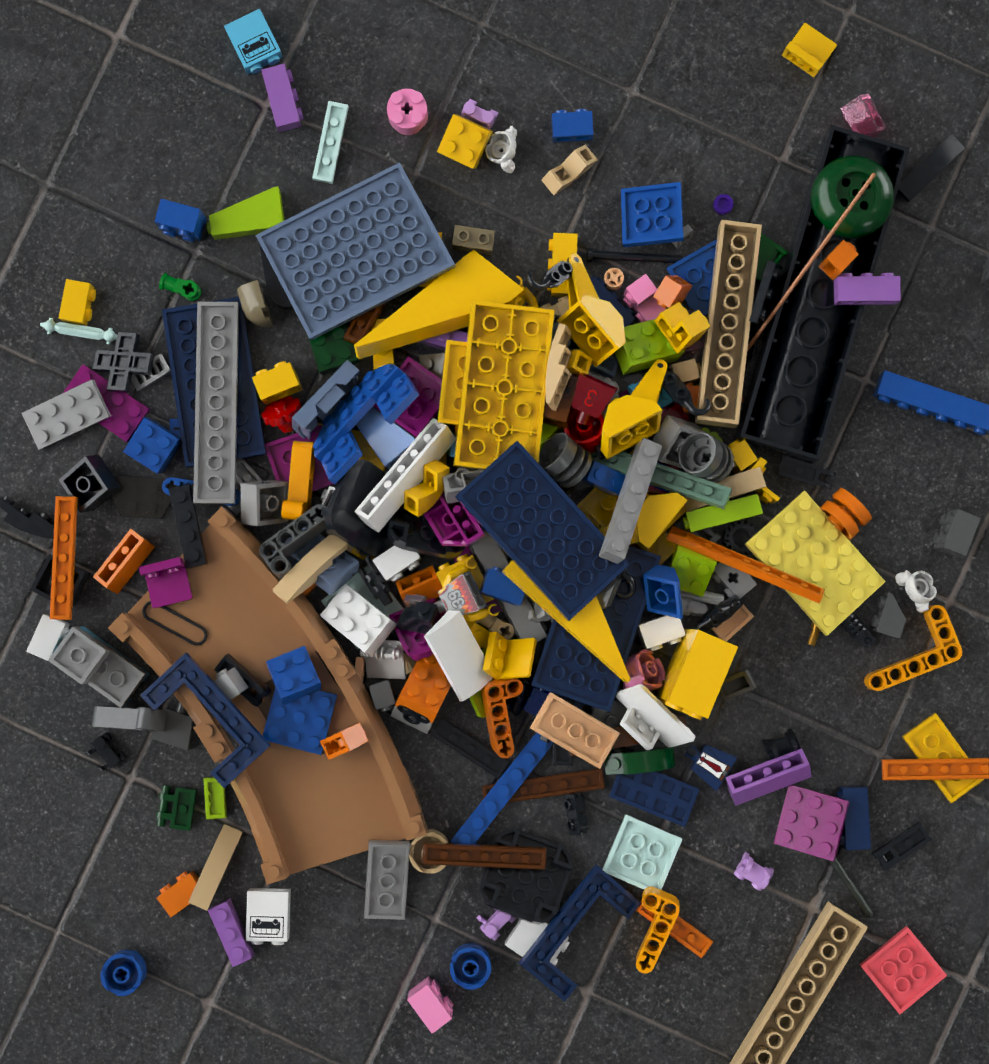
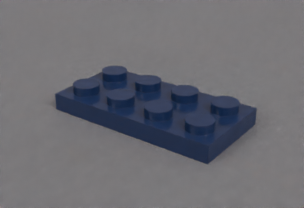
[609,771,700,827]

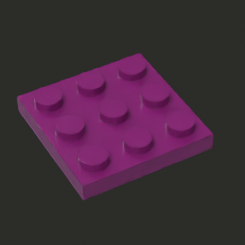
[373,356,442,438]
[265,425,337,492]
[774,785,850,861]

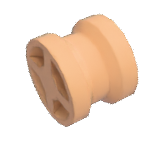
[603,268,624,291]

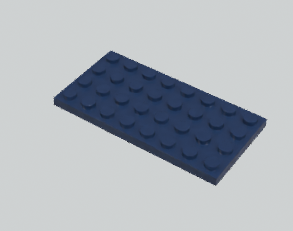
[162,297,267,468]
[455,440,630,621]
[531,545,661,712]

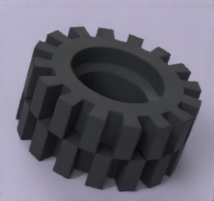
[723,520,759,556]

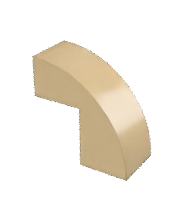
[542,144,598,195]

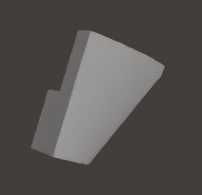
[443,467,483,504]

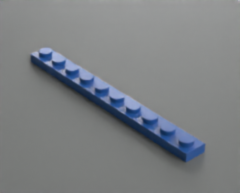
[451,700,584,844]

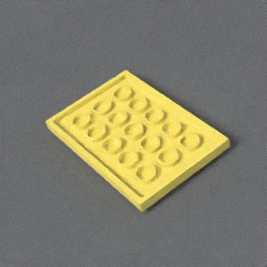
[745,490,886,636]

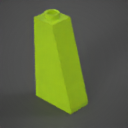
[207,186,285,240]
[683,494,763,533]

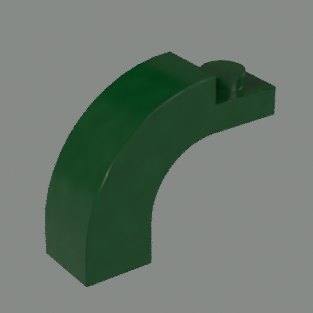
[605,747,675,775]

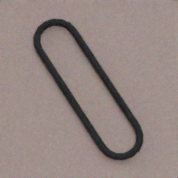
[142,601,207,646]

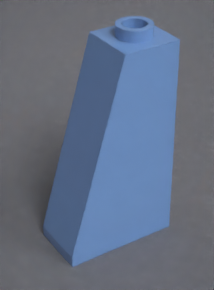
[356,407,416,469]

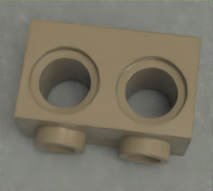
[452,225,495,256]

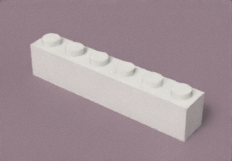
[354,418,456,533]

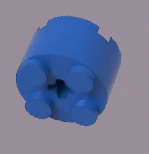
[450,943,491,990]
[100,949,147,996]

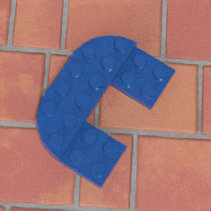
[313,364,419,484]

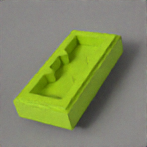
[203,777,228,819]

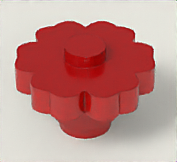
[261,396,302,433]

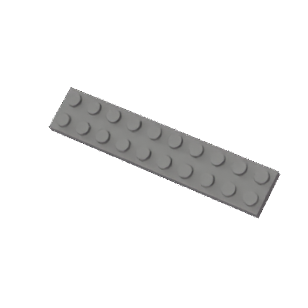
[193,302,239,504]

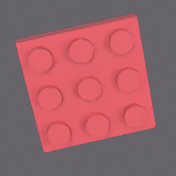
[859,926,947,1014]

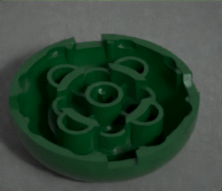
[811,156,894,238]

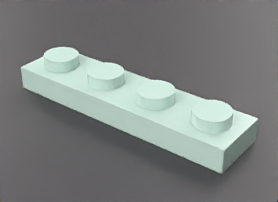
[312,101,349,184]

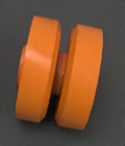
[819,488,872,539]

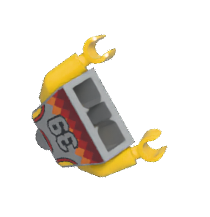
[434,557,499,622]

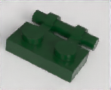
[156,785,197,831]

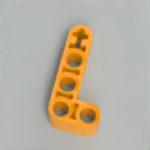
[281,441,315,520]
[636,886,680,974]

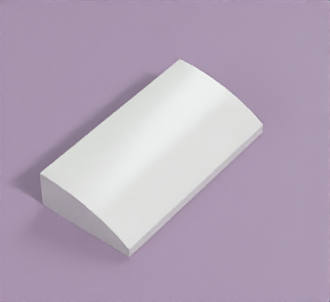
[424,610,493,701]

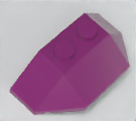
[424,490,485,546]

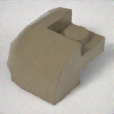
[237,280,274,328]

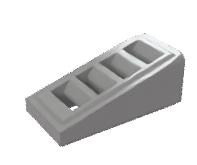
[131,353,171,392]

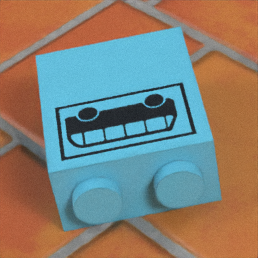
[224,9,283,75]

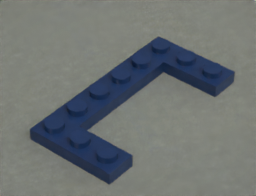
[141,653,271,788]
[519,864,641,1002]

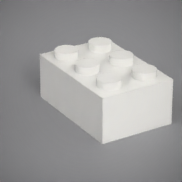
[320,583,397,656]

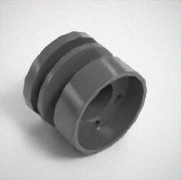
[538,432,592,488]
[678,432,734,483]

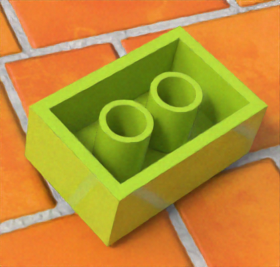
[615,319,685,375]

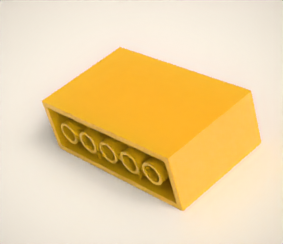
[655,629,738,720]

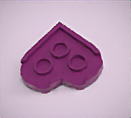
[389,598,447,661]

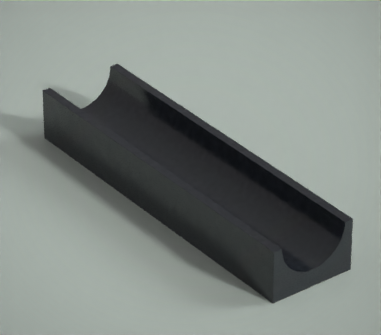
[733,125,910,464]

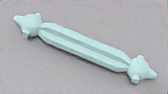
[40,318,118,344]

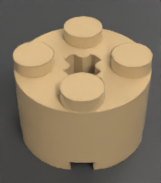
[409,829,449,874]

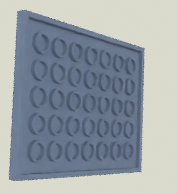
[256,163,456,341]

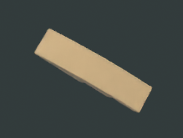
[545,323,572,411]
[682,467,766,512]
[273,535,348,604]
[188,824,243,911]

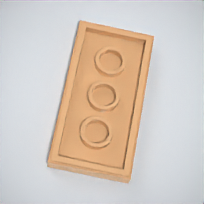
[530,692,620,769]

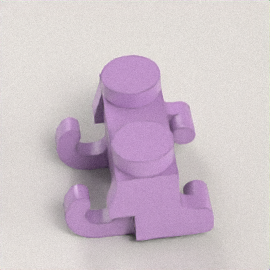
[461,99,499,129]
[734,852,774,891]
[476,911,516,941]

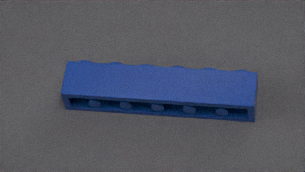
[873,371,989,435]

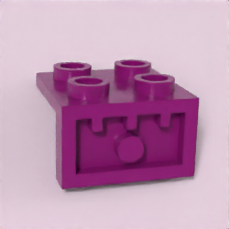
[139,557,193,608]

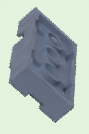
[292,360,360,440]
[271,526,359,595]

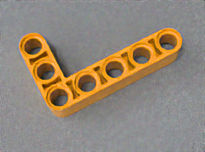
[864,605,962,691]

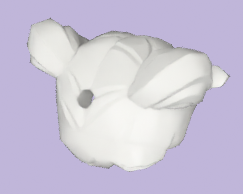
[485,126,517,173]
[895,570,937,613]

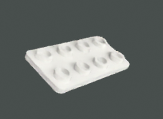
[615,684,696,750]

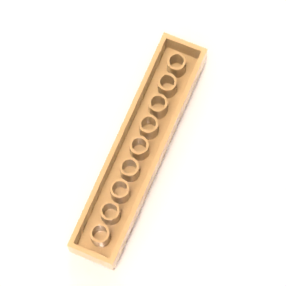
[695,220,762,428]
[730,901,868,1064]

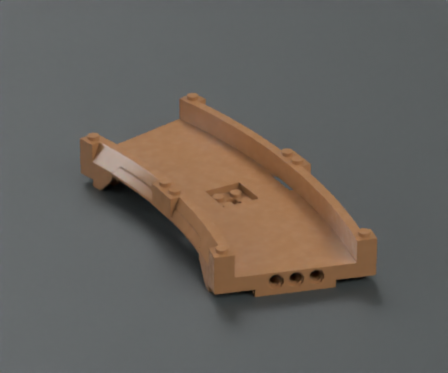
[108,506,428,885]

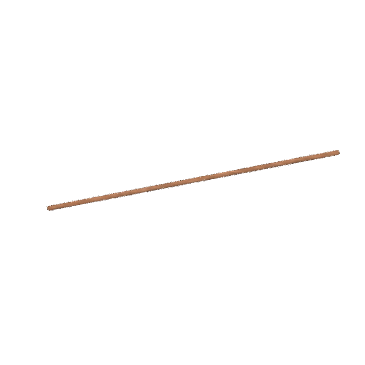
[747,173,876,352]

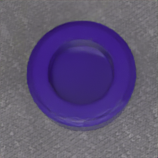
[713,194,734,215]

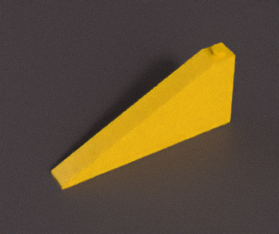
[354,249,525,359]
[502,560,631,683]

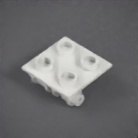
[360,640,406,679]

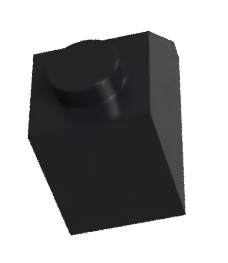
[396,601,441,634]

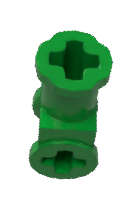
[159,273,202,301]

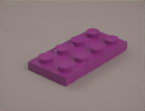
[63,364,150,443]

